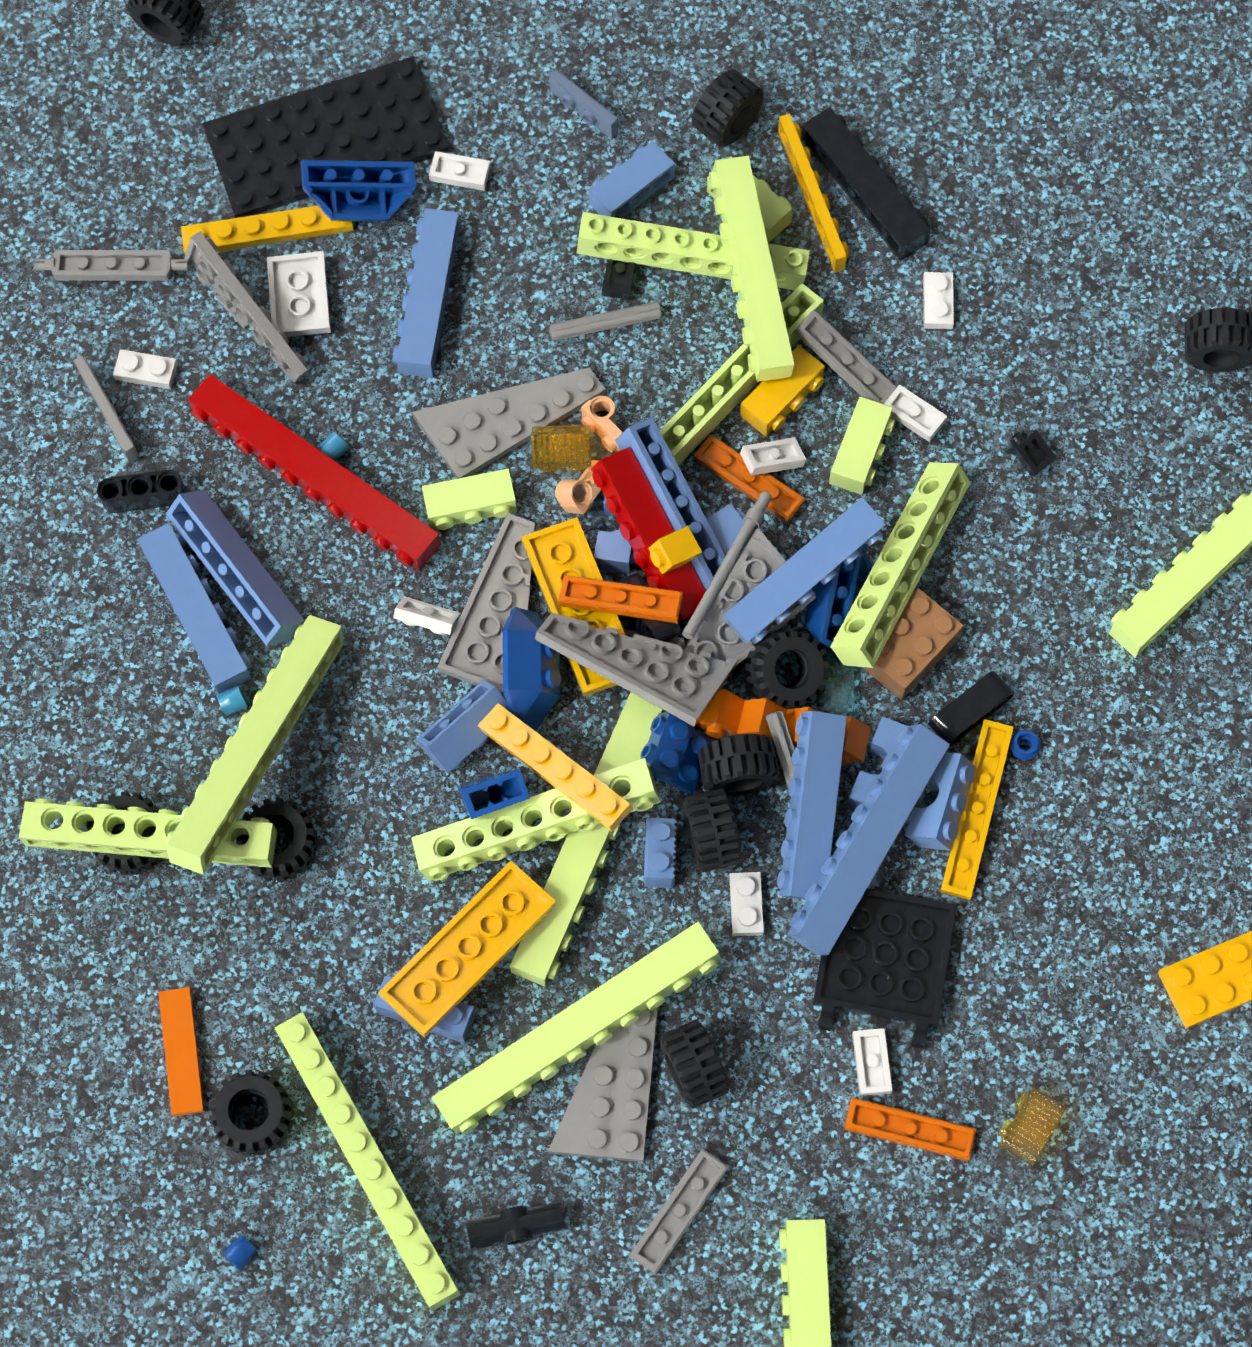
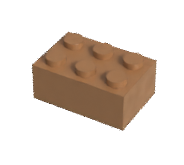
[862,588,964,701]

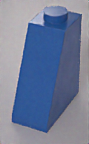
[457,769,530,819]

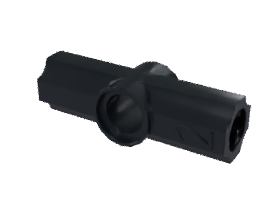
[466,1201,566,1250]

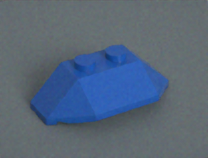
[301,160,416,221]
[804,543,872,650]
[502,607,561,730]

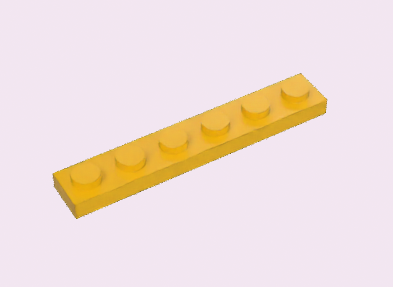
[778,114,849,273]
[181,206,354,253]
[478,703,633,832]
[940,719,1014,901]

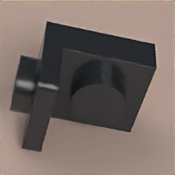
[1004,430,1056,476]

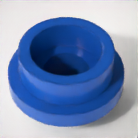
[1010,730,1041,760]

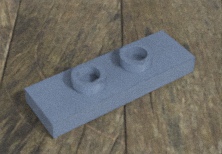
[549,70,618,139]

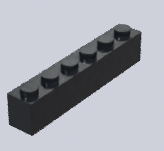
[802,107,930,261]

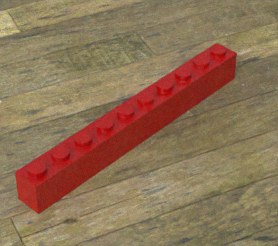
[188,374,441,571]

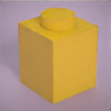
[649,526,702,575]

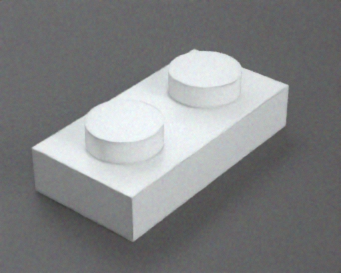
[429,151,491,191]
[923,272,954,329]
[113,349,178,389]
[884,384,947,442]
[740,437,806,476]
[393,596,460,635]
[729,872,764,936]
[852,1028,892,1096]

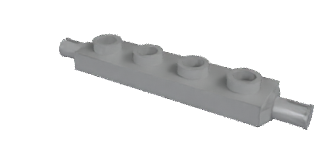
[34,250,189,281]

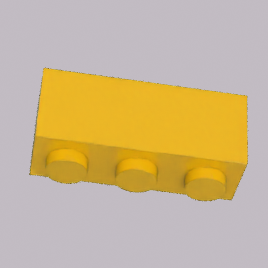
[740,345,825,437]

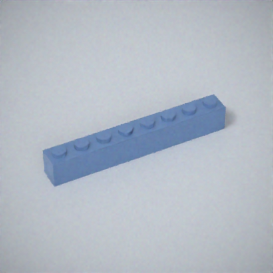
[787,724,950,955]

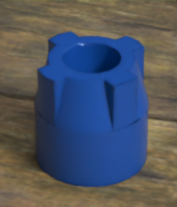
[222,1235,258,1271]

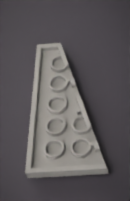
[184,231,307,384]
[412,367,606,479]
[437,513,535,697]
[684,528,816,666]
[535,613,738,726]
[548,1008,658,1162]

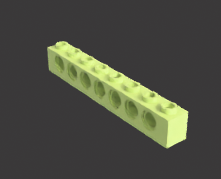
[576,212,810,290]
[830,462,970,668]
[411,758,661,881]
[19,799,277,868]

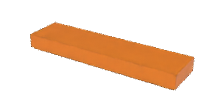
[693,434,805,524]
[558,575,683,624]
[158,987,205,1117]
[844,1097,976,1161]

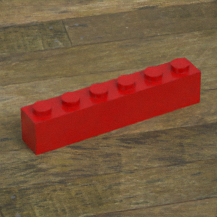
[591,447,706,624]

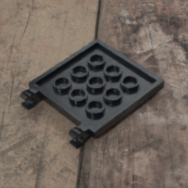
[813,888,957,1049]

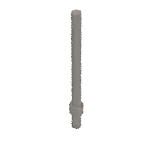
[682,491,772,640]

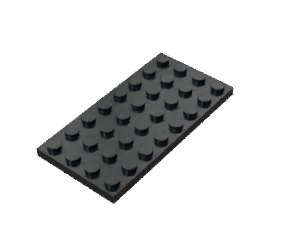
[202,56,449,218]

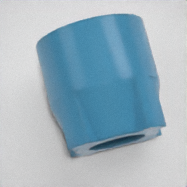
[317,432,349,461]
[216,685,248,716]

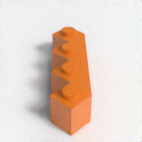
[696,689,871,766]

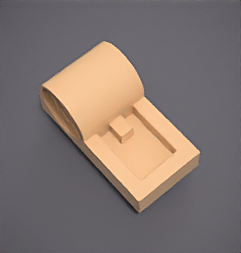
[581,396,623,453]
[555,460,601,514]

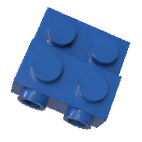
[640,712,713,794]

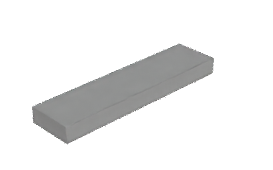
[793,309,897,404]
[73,356,139,464]
[629,1148,729,1275]

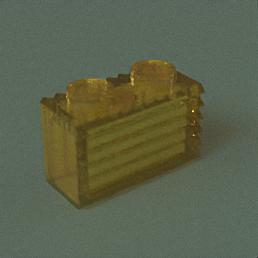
[531,425,592,472]
[997,1087,1067,1166]

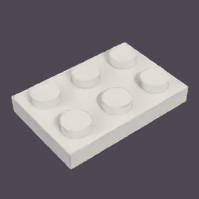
[267,251,331,337]

